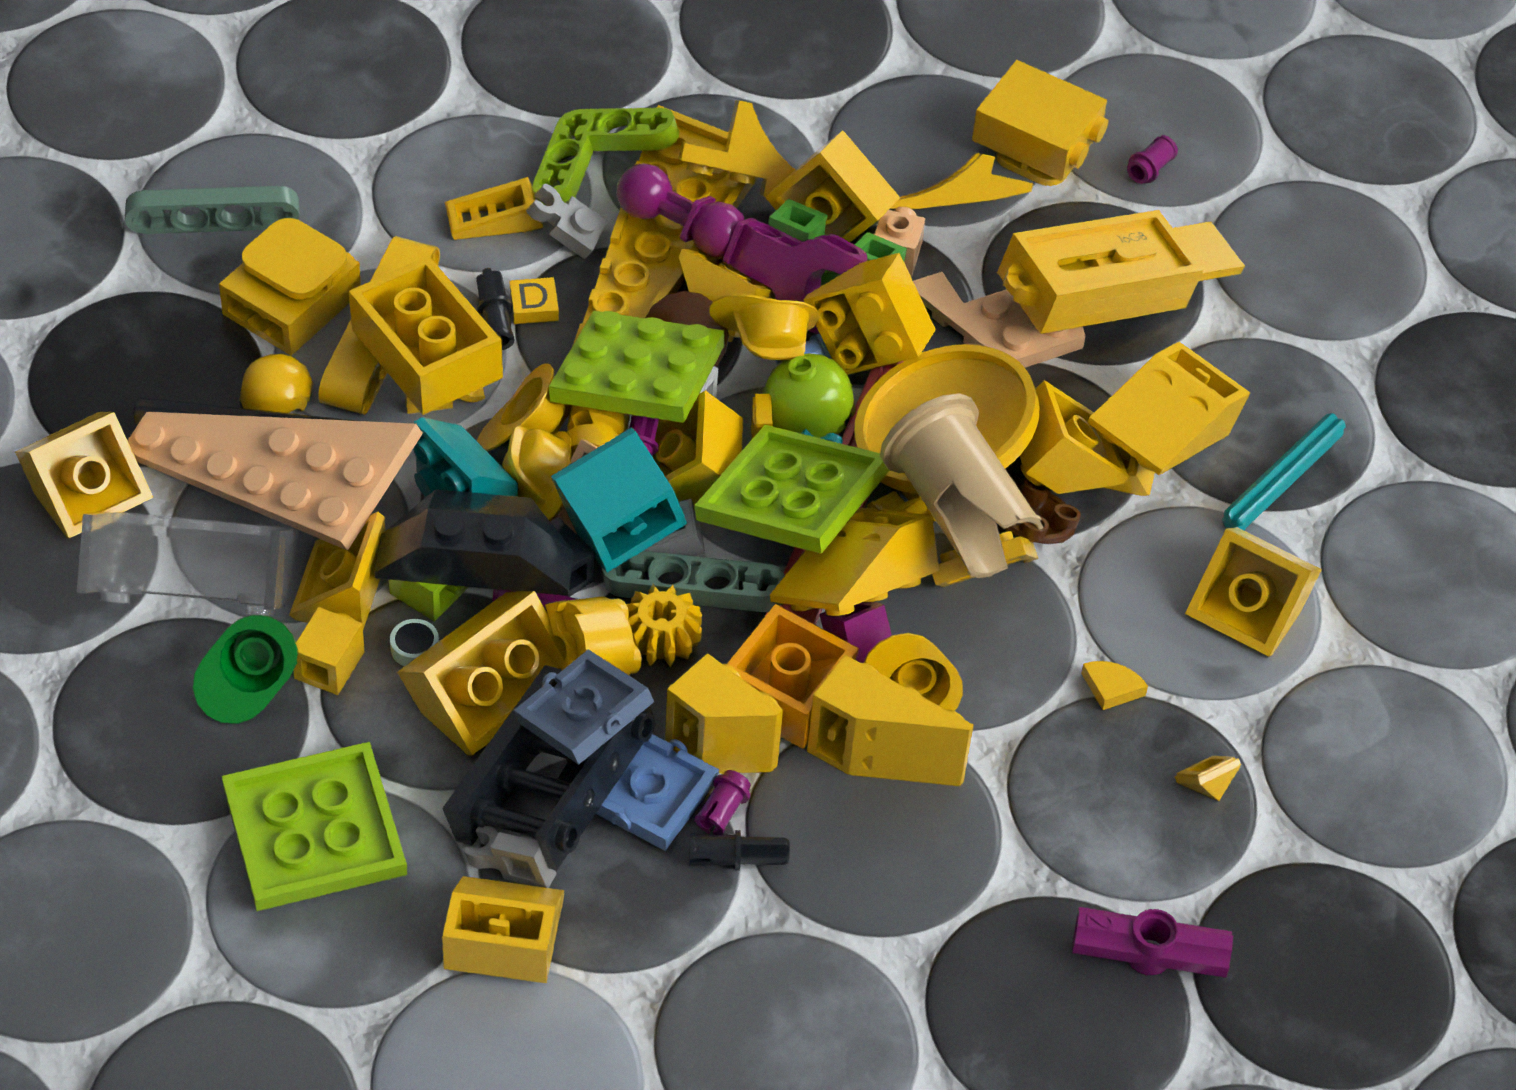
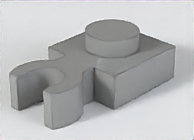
[526,184,608,259]

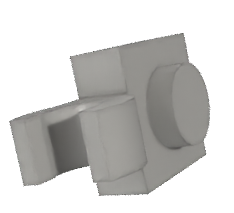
[464,826,557,888]

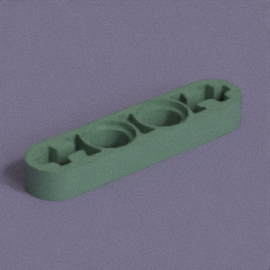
[125,186,299,234]
[602,551,785,612]

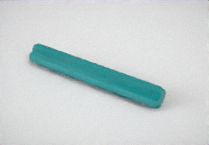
[1222,413,1346,530]

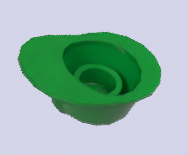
[193,615,298,724]

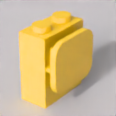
[972,60,1108,186]
[219,218,361,356]

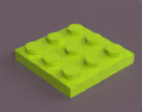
[549,311,725,423]
[694,425,890,554]
[222,742,408,911]

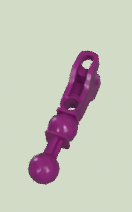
[616,163,867,335]

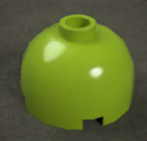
[763,353,856,438]

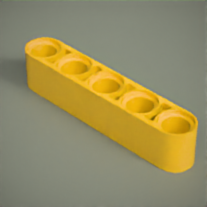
[318,236,440,415]

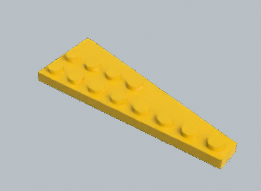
[573,105,759,345]

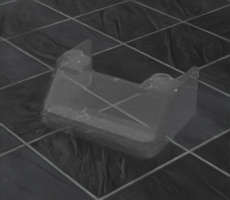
[76,511,298,616]

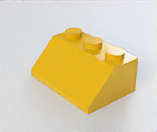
[397,591,567,755]

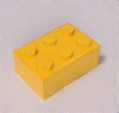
[349,255,503,415]

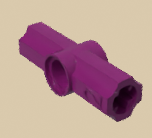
[1072,907,1233,978]

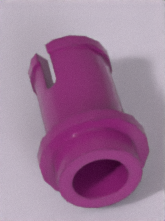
[1127,135,1178,184]
[695,770,751,835]

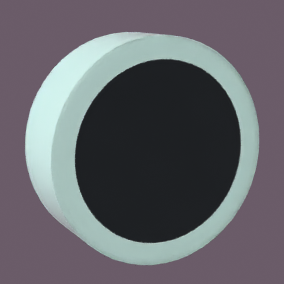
[390,619,439,666]

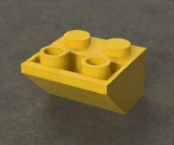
[803,253,936,375]
[665,653,783,774]
[442,876,564,984]

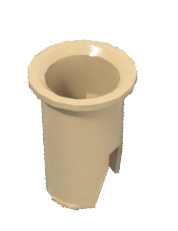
[880,393,1044,578]

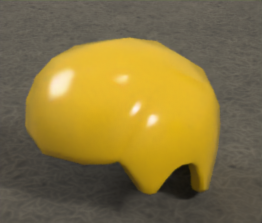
[239,354,314,413]

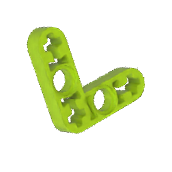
[532,108,679,205]

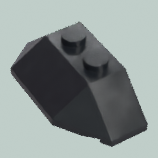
[374,489,574,596]

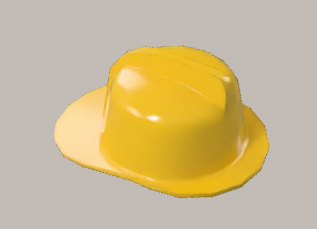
[709,294,819,360]
[477,364,572,452]
[502,426,572,521]
[864,633,963,711]

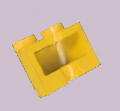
[545,596,642,676]

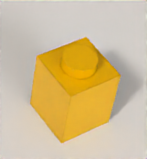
[293,607,365,695]

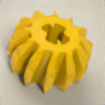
[626,584,702,667]

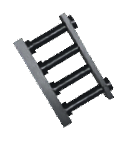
[442,665,656,871]

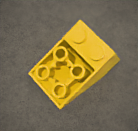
[1087,342,1251,475]
[770,508,939,616]
[807,655,974,786]

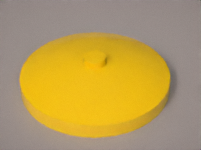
[854,344,1040,494]

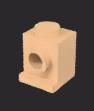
[874,207,926,278]

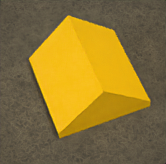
[289,512,386,630]

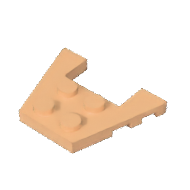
[913,272,1085,368]

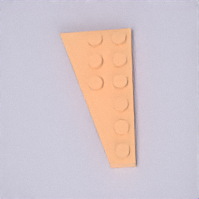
[127,412,423,550]

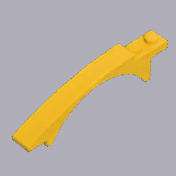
[678,100,1033,209]

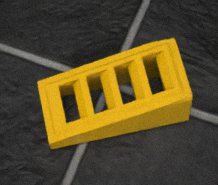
[445,177,543,240]

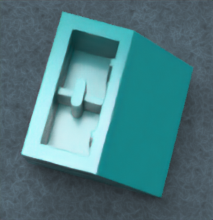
[413,417,518,497]
[551,427,687,573]

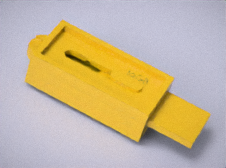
[997,210,1245,334]

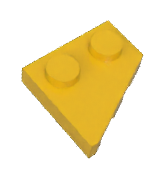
[932,531,1039,587]

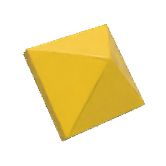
[1174,756,1241,801]

